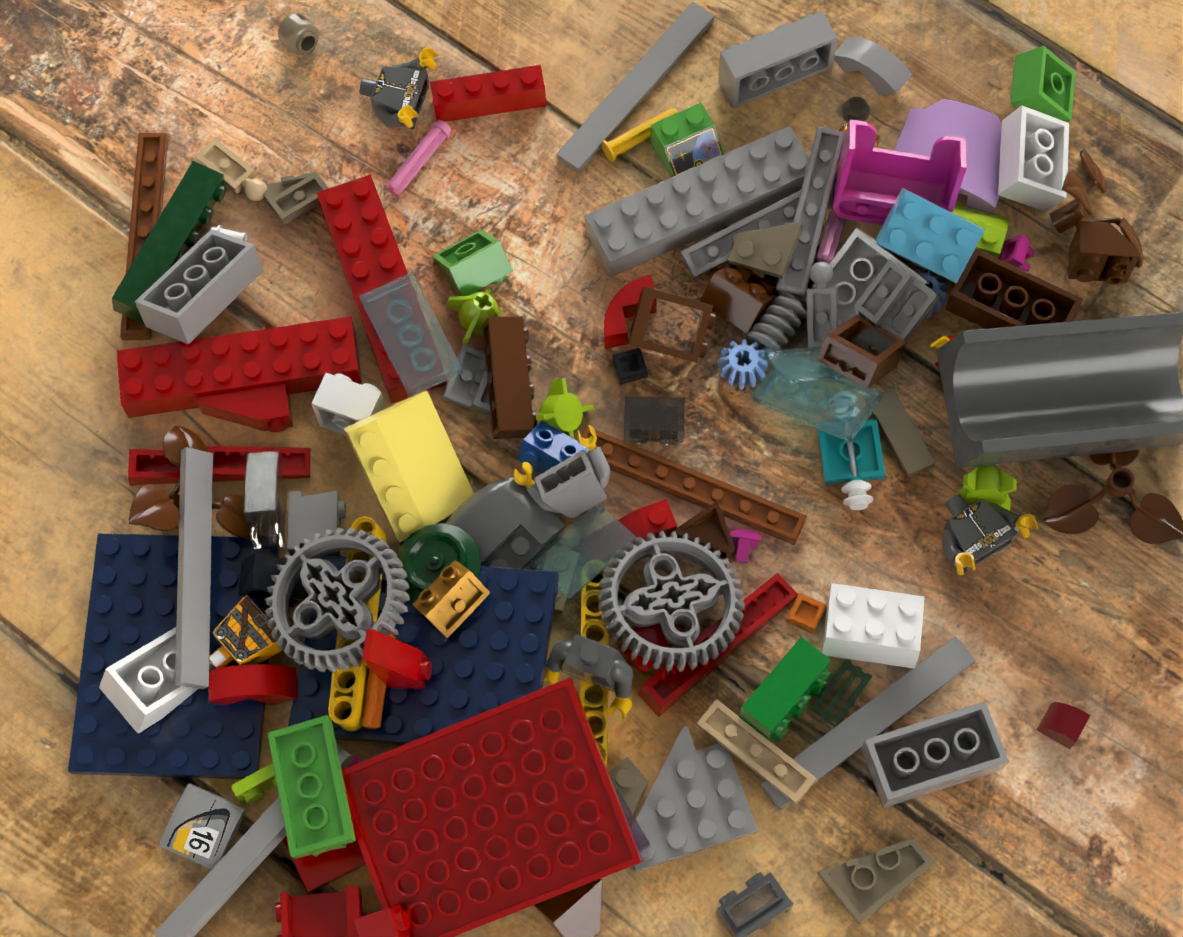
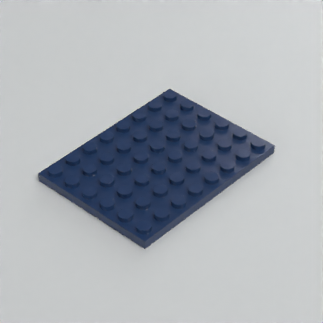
[68,533,280,779]
[288,555,559,745]

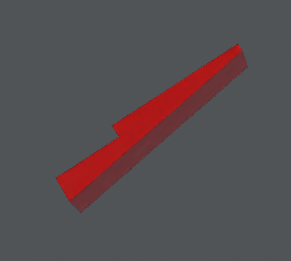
[128,446,311,486]
[638,573,798,717]

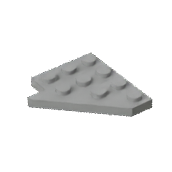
[631,726,758,872]

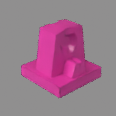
[730,528,761,564]

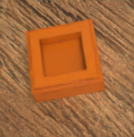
[786,593,827,634]

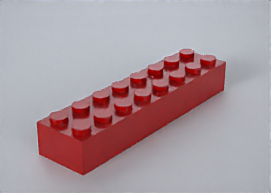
[316,174,447,403]
[117,316,362,418]

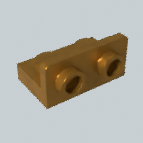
[413,560,490,638]

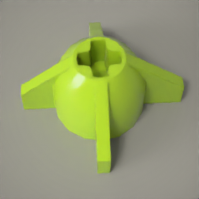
[445,288,503,345]
[536,378,595,439]
[957,465,1017,511]

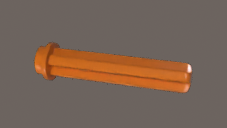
[362,634,396,729]

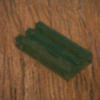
[810,659,872,727]

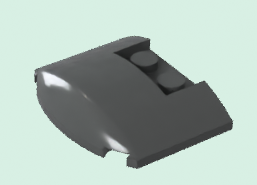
[445,476,566,569]

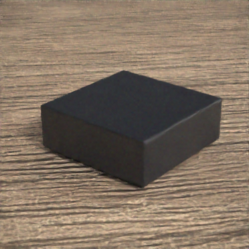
[612,348,648,385]

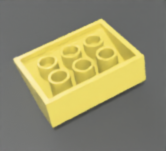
[344,390,474,543]

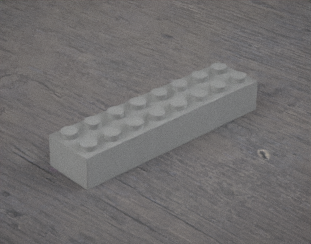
[585,126,809,278]

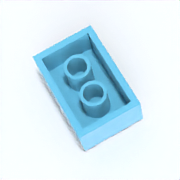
[875,188,985,283]

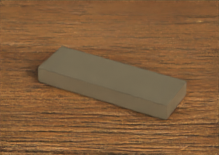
[866,388,935,478]

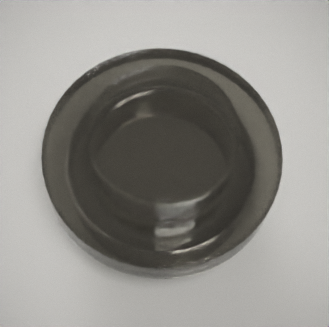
[841,97,870,123]

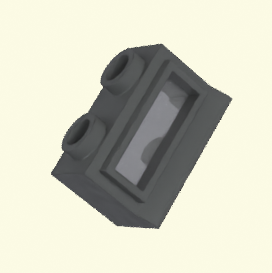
[716,872,793,937]

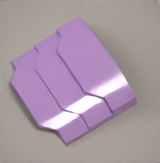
[894,99,1002,213]

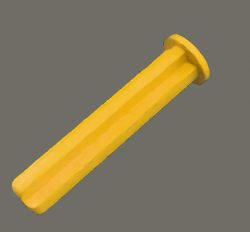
[601,108,678,162]

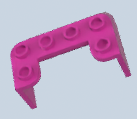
[833,119,967,225]

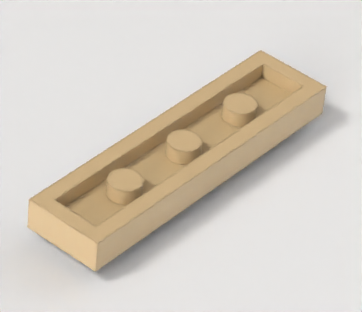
[697,699,816,805]

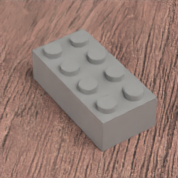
[718,11,837,108]
[135,229,264,344]
[861,702,1009,808]

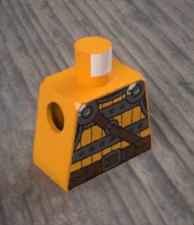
[209,595,282,669]

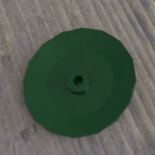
[397,523,481,603]

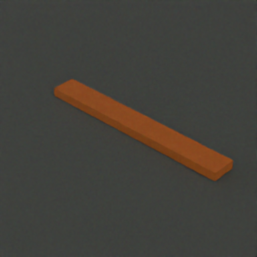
[120,133,168,340]
[578,426,807,545]

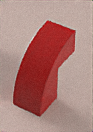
[604,274,657,349]
[208,664,298,706]

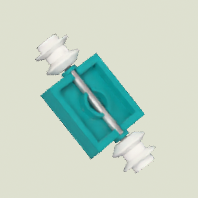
[817,392,885,510]

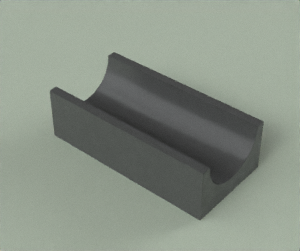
[936,312,1183,468]

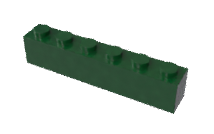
[112,161,227,325]

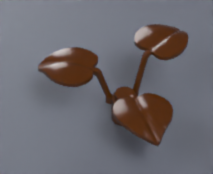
[1050,149,1143,268]
[129,425,261,540]
[1044,450,1183,544]

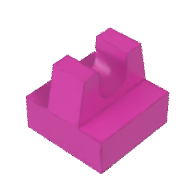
[998,234,1035,272]

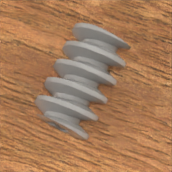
[746,291,807,355]

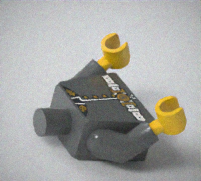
[359,47,438,129]
[942,494,1038,575]
[544,635,633,719]

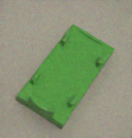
[268,715,356,859]

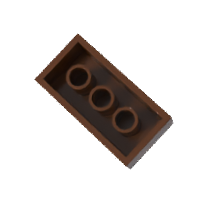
[945,248,1083,329]

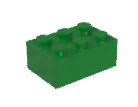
[739,637,831,743]

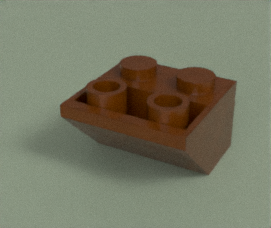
[1068,221,1140,285]
[699,264,779,333]

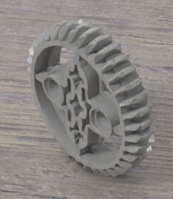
[265,527,410,673]
[598,530,744,672]

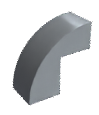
[834,37,912,95]

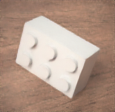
[998,106,1069,212]
[822,583,925,669]

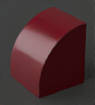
[1036,702,1091,749]

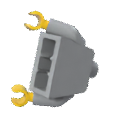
[514,425,610,518]

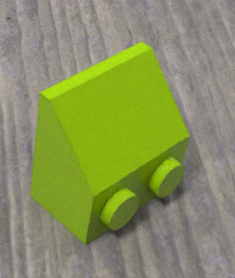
[952,203,1010,258]

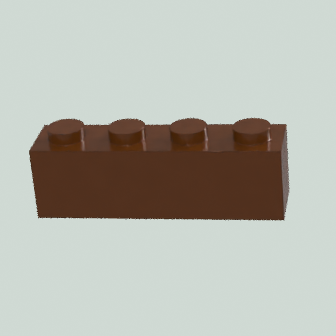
[482,316,537,439]

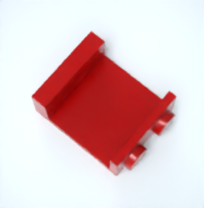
[275,885,363,937]

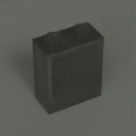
[244,452,287,548]

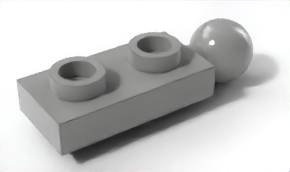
[806,262,838,348]

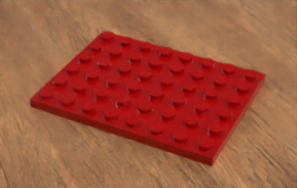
[342,677,643,937]

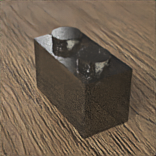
[624,396,685,445]

